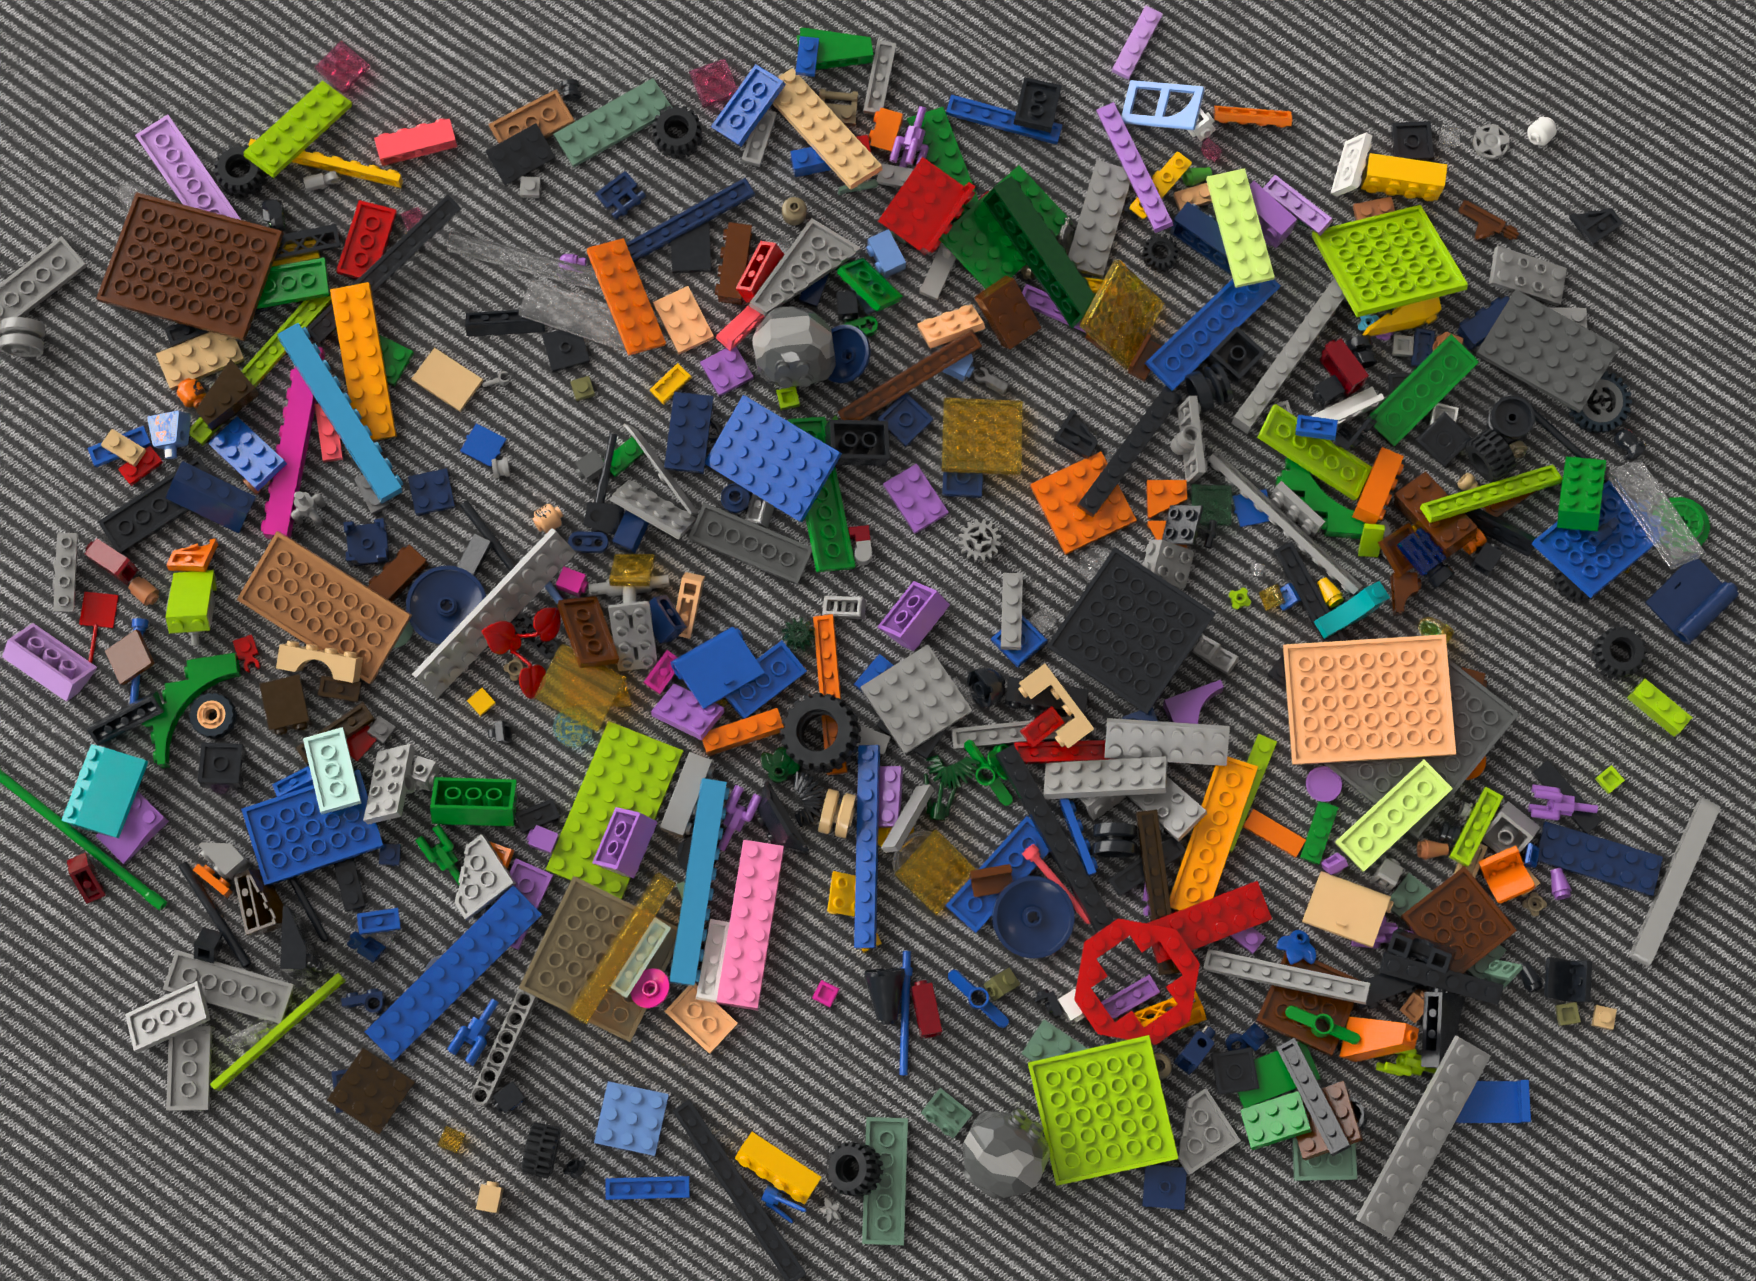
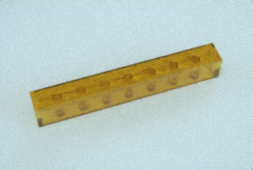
[567,872,676,1025]

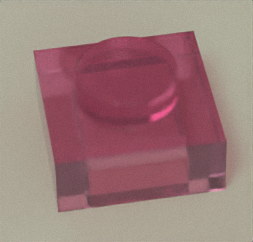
[1201,138,1222,162]

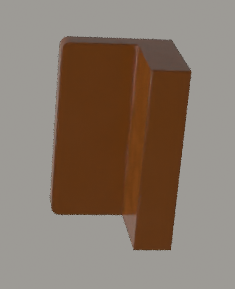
[1127,334,1162,382]
[970,864,1013,898]

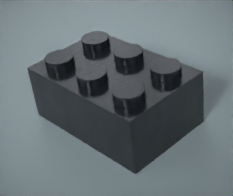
[825,420,890,466]

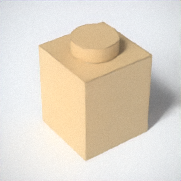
[476,1181,504,1214]

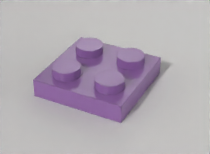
[700,346,754,397]

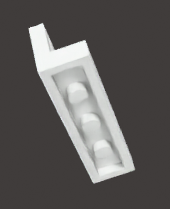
[1312,386,1384,426]

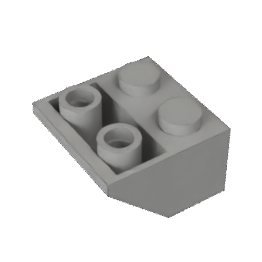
[199,842,252,881]

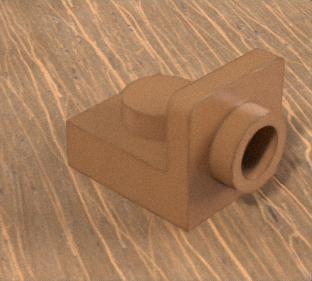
[1400,989,1427,1023]

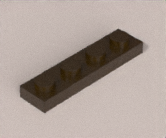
[296,702,376,766]

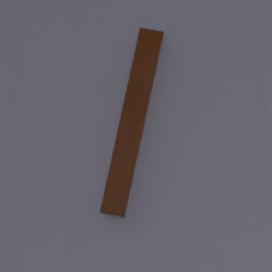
[837,329,982,420]

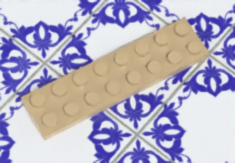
[772,68,882,190]

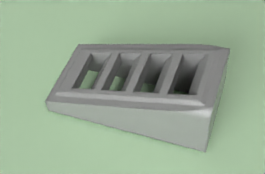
[822,596,866,619]

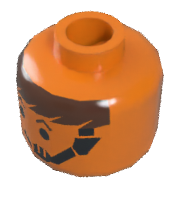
[177,378,207,408]

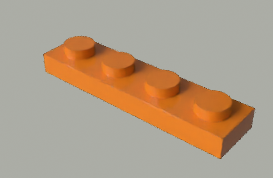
[1213,106,1292,128]

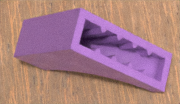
[1163,680,1224,724]

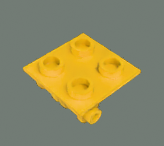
[827,871,856,917]

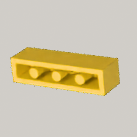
[735,1132,822,1205]

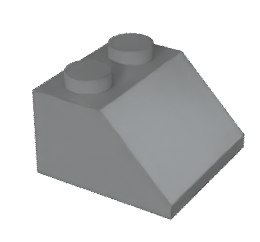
[1482,801,1540,853]

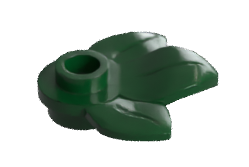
[761,746,800,784]

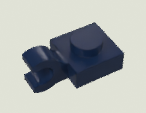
[347,931,386,963]

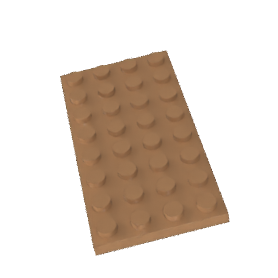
[237,531,412,684]

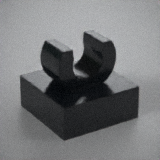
[488,720,513,744]

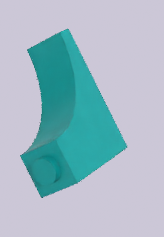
[1314,581,1390,639]

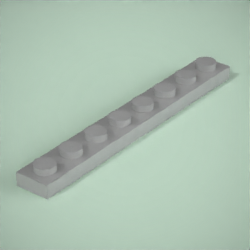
[1203,949,1371,1005]

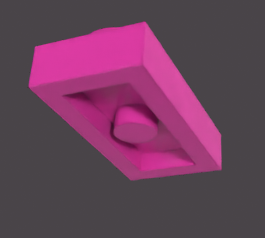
[643,650,678,694]

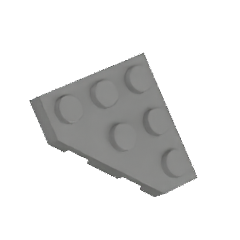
[454,834,516,920]
[1178,1088,1241,1175]

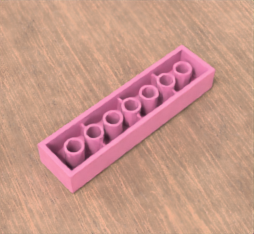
[717,840,784,1011]

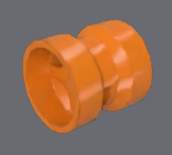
[1462,528,1487,555]

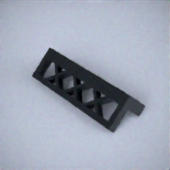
[274,224,341,261]

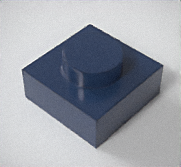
[379,844,401,866]
[1241,1022,1269,1051]

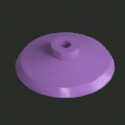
[1306,766,1342,802]

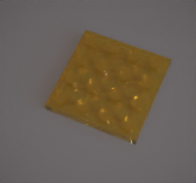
[1079,259,1165,369]
[941,398,1023,475]

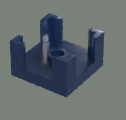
[343,518,390,567]

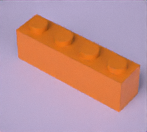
[1352,447,1404,524]
[702,708,784,757]

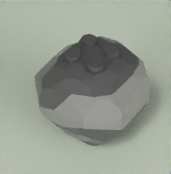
[753,307,836,388]
[962,1108,1050,1199]

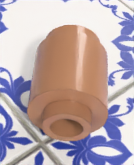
[128,577,159,606]

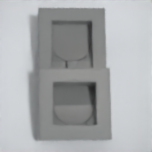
[1193,635,1239,675]

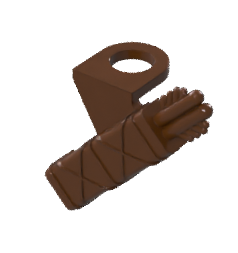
[1458,200,1519,241]

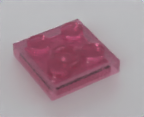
[314,41,370,94]
[689,59,737,108]

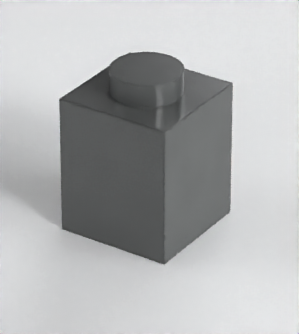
[575,449,604,483]

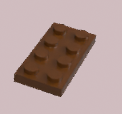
[557,596,619,668]

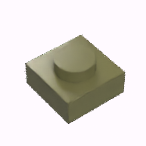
[570,376,595,401]
[1555,1002,1581,1026]

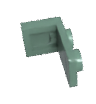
[1483,959,1523,989]

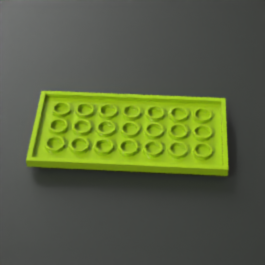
[545,721,684,899]

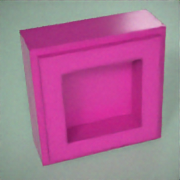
[812,980,840,1008]

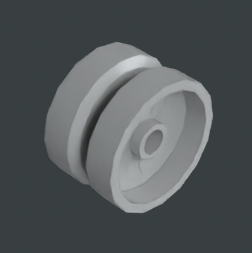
[0,317,46,357]

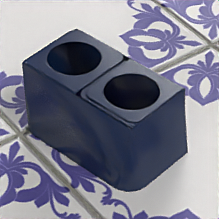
[612,510,649,555]

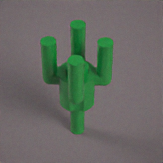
[415,824,460,885]

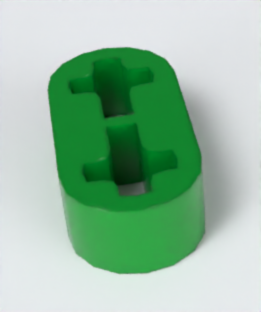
[844,316,878,337]

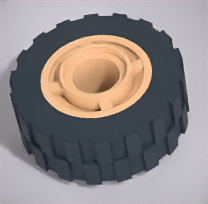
[189,693,237,739]

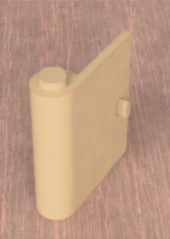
[1302,871,1394,948]

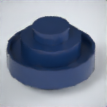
[720,483,750,513]

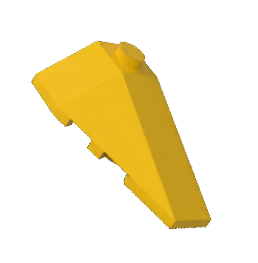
[1362,297,1442,336]

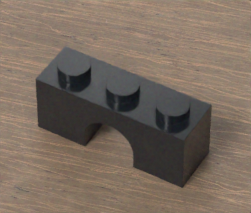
[1387,928,1457,974]

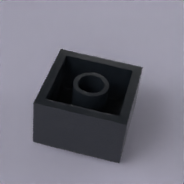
[1208,326,1266,386]

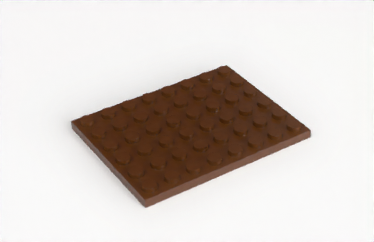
[96,192,284,341]

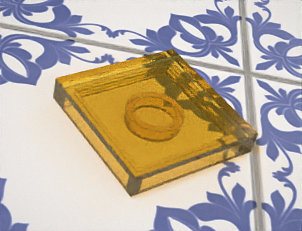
[609,554,655,586]

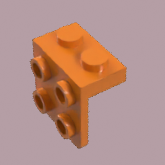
[1478,845,1535,903]

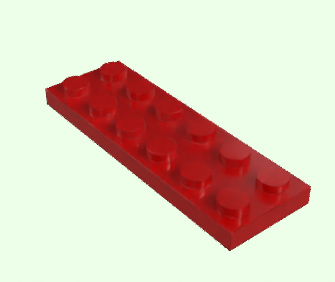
[1146,881,1272,963]

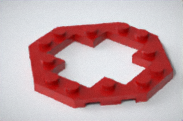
[1074,918,1200,1045]

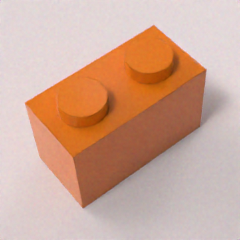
[868,107,904,152]

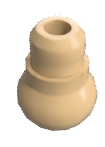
[1457,473,1480,491]

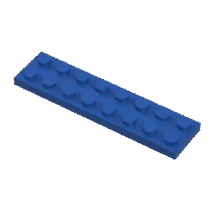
[1145,279,1281,391]

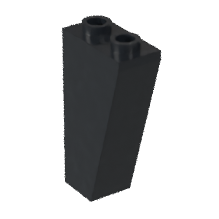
[1421,988,1464,1069]

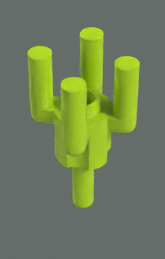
[1376,1049,1437,1076]

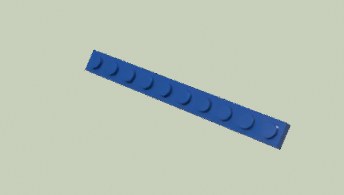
[854,745,880,949]

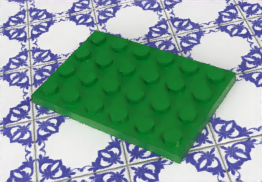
[939,165,1072,289]

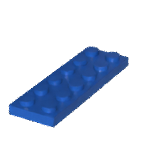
[945,816,1050,934]

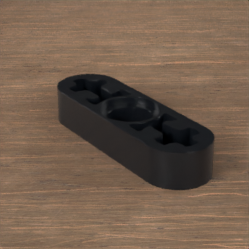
[511,614,559,660]

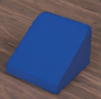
[1523,843,1540,868]

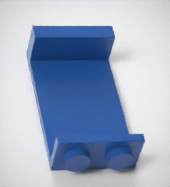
[1455,1080,1531,1123]

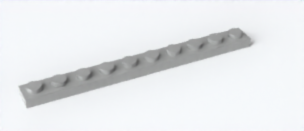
[1208,451,1363,595]

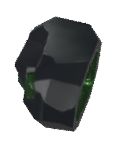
[262,199,286,232]

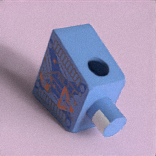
[148,411,191,459]

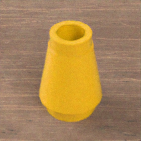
[1317,577,1344,608]

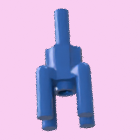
[447,999,499,1066]

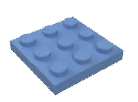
[594,1081,669,1156]

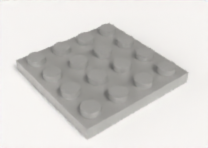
[860,644,972,755]

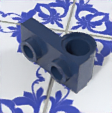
[341,988,386,1014]

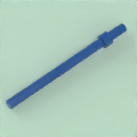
[899,951,913,1076]

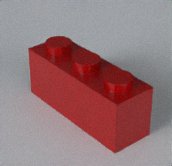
[736,241,785,303]

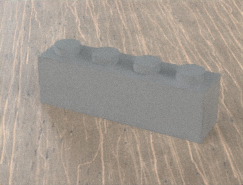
[660,752,715,839]

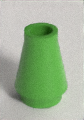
[1182,167,1212,187]

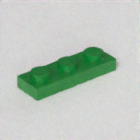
[1299,801,1339,865]

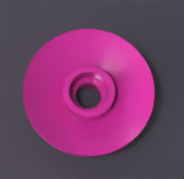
[630,968,670,1008]

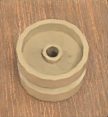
[818,789,856,839]

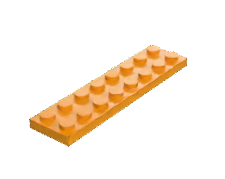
[330,282,397,441]
[1169,756,1258,911]

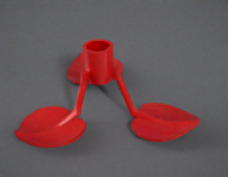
[481,607,561,699]

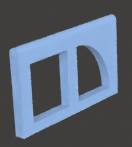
[1121,80,1205,130]

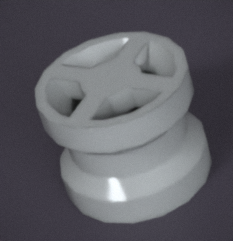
[492,457,511,479]

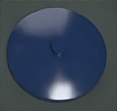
[406,566,486,645]
[992,876,1075,959]

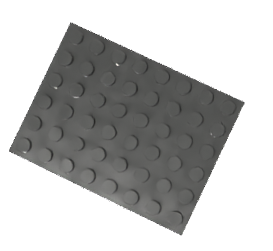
[1322,659,1519,839]

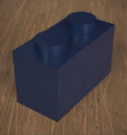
[649,595,687,644]

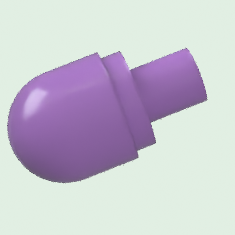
[559,254,587,270]

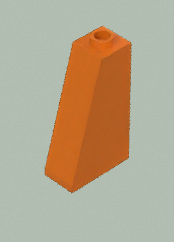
[1339,1017,1419,1062]

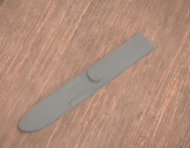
[622,424,698,515]

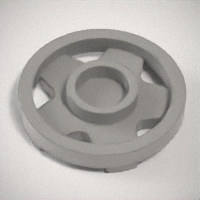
[1473,124,1510,160]

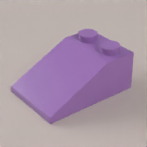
[96,791,169,865]

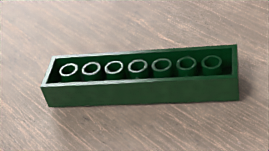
[983,176,1102,329]

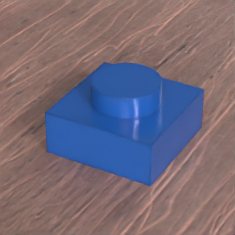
[1273,583,1301,611]

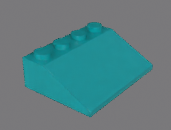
[61,744,148,839]

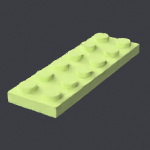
[1206,168,1275,288]
[1335,760,1453,872]

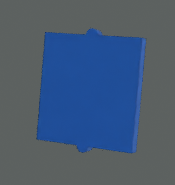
[460,423,507,467]
[1232,489,1269,527]

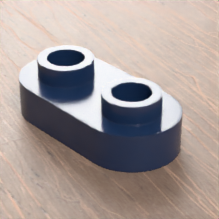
[568,532,609,553]

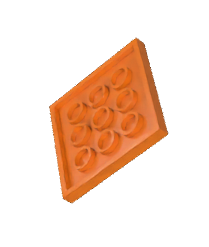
[1030,452,1137,555]

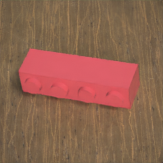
[374,119,458,166]

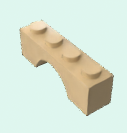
[276,641,363,683]

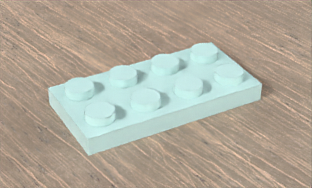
[303,727,361,814]

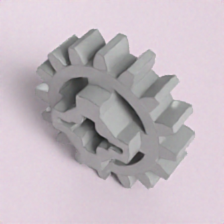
[958,519,1001,563]

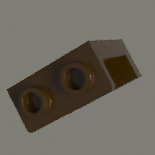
[259,674,312,735]

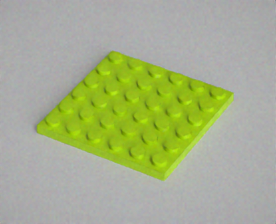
[1312,205,1468,317]
[1028,1035,1179,1186]

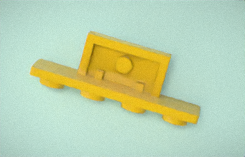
[1129,152,1192,219]

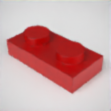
[118,446,163,486]
[1020,706,1065,747]

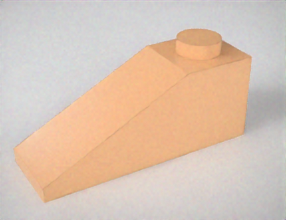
[676,572,705,639]

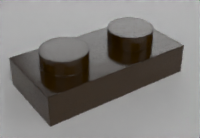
[318,675,362,703]

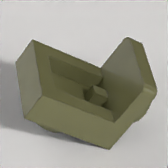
[983,967,1021,1002]

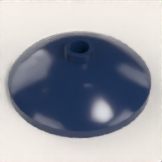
[827,325,871,383]

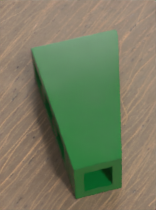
[797,28,874,70]

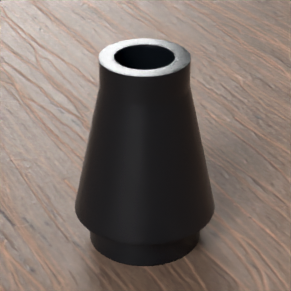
[1520,961,1544,993]

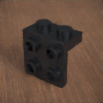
[1331,413,1378,450]
[1544,957,1592,1003]

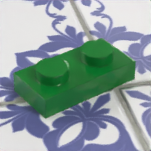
[603,437,645,477]

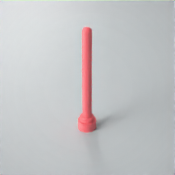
[1022,844,1091,924]

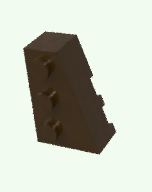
[196,359,259,432]

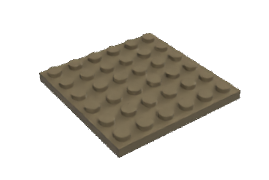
[518,876,678,1042]

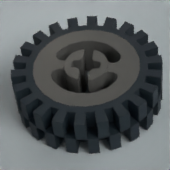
[1567,371,1632,433]

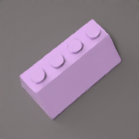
[2,623,97,702]

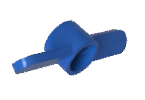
[948,969,1009,1028]

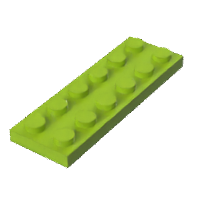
[244,80,352,178]
[1257,404,1372,501]

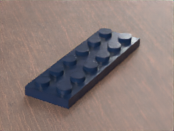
[1537,821,1663,896]

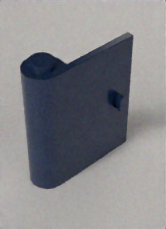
[1645,554,1739,645]

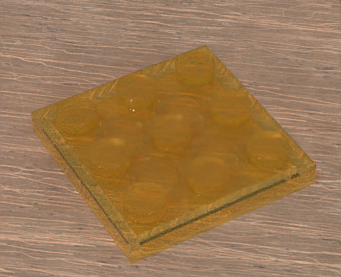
[894,829,976,916]

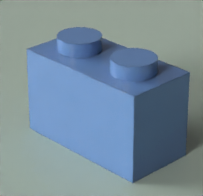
[866,229,906,278]

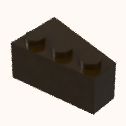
[233,870,284,935]

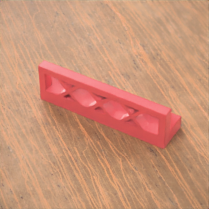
[716,305,766,351]

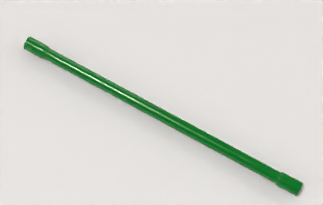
[0,769,168,911]

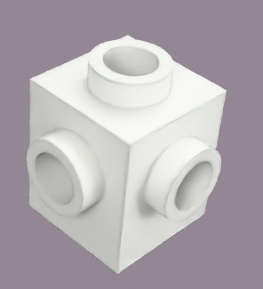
[1187,108,1216,142]

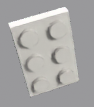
[1331,133,1372,197]

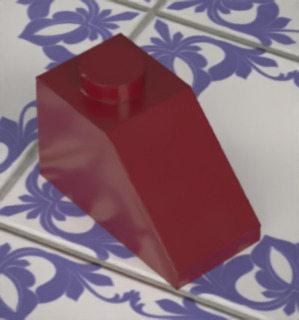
[67,852,106,904]

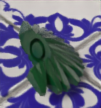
[926,755,980,789]

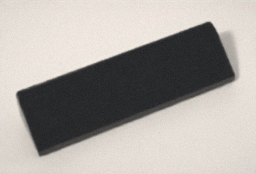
[465,308,545,337]
[86,690,164,746]

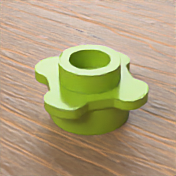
[1229,588,1251,610]

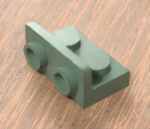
[921,1088,973,1138]

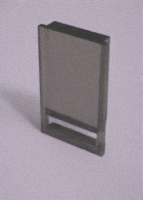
[1057,217,1077,256]

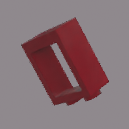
[1319,338,1369,398]
[911,980,942,1039]

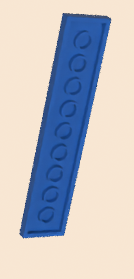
[365,885,543,1061]

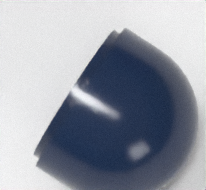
[1225,1033,1247,1051]

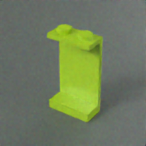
[165,570,217,634]

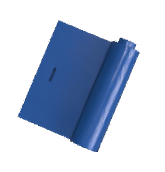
[670,627,765,709]

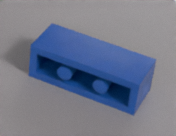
[790,147,832,177]

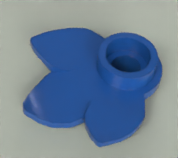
[1276,930,1316,965]

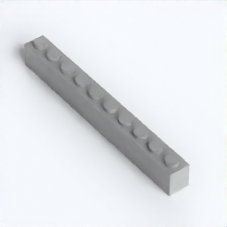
[1231,278,1346,434]

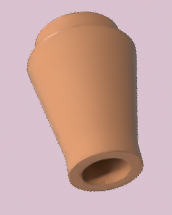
[1417,839,1449,860]

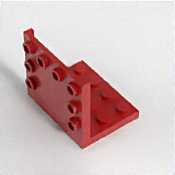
[877,157,976,255]

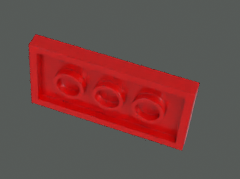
[336,200,397,279]

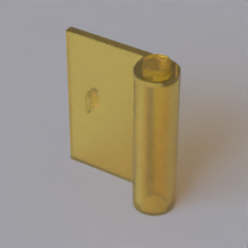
[534,644,628,732]

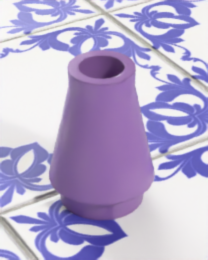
[1550,868,1572,900]

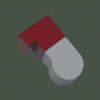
[849,525,872,565]

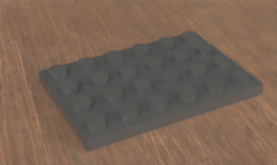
[1476,289,1619,413]

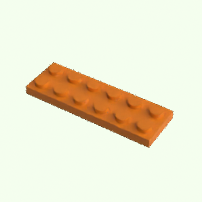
[587,238,666,356]

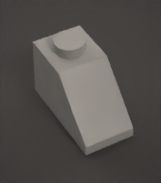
[1371,858,1403,892]

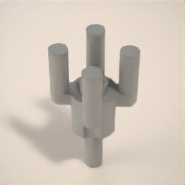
[291,491,326,527]

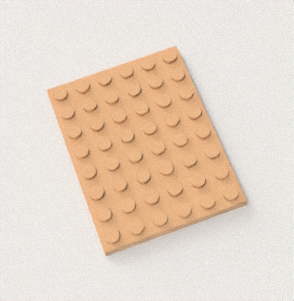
[1283,634,1456,765]

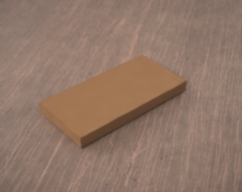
[488,89,575,143]

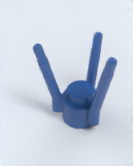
[761,1185,806,1223]

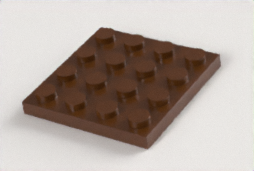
[1401,866,1517,973]
[1255,951,1361,1057]

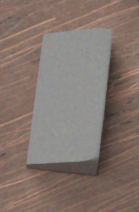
[745,494,775,528]

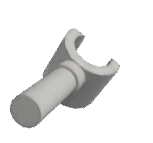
[482,371,510,387]

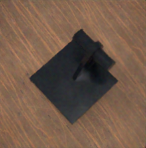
[1162,505,1218,549]

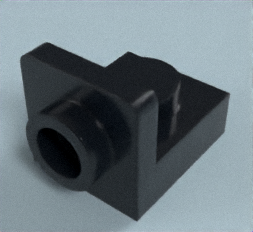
[1034,989,1063,1018]

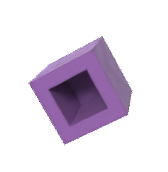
[527,825,560,855]

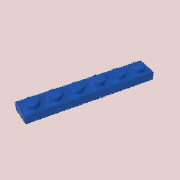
[946,95,1063,145]

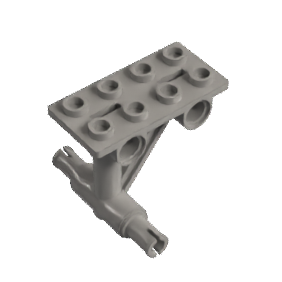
[589,574,670,671]

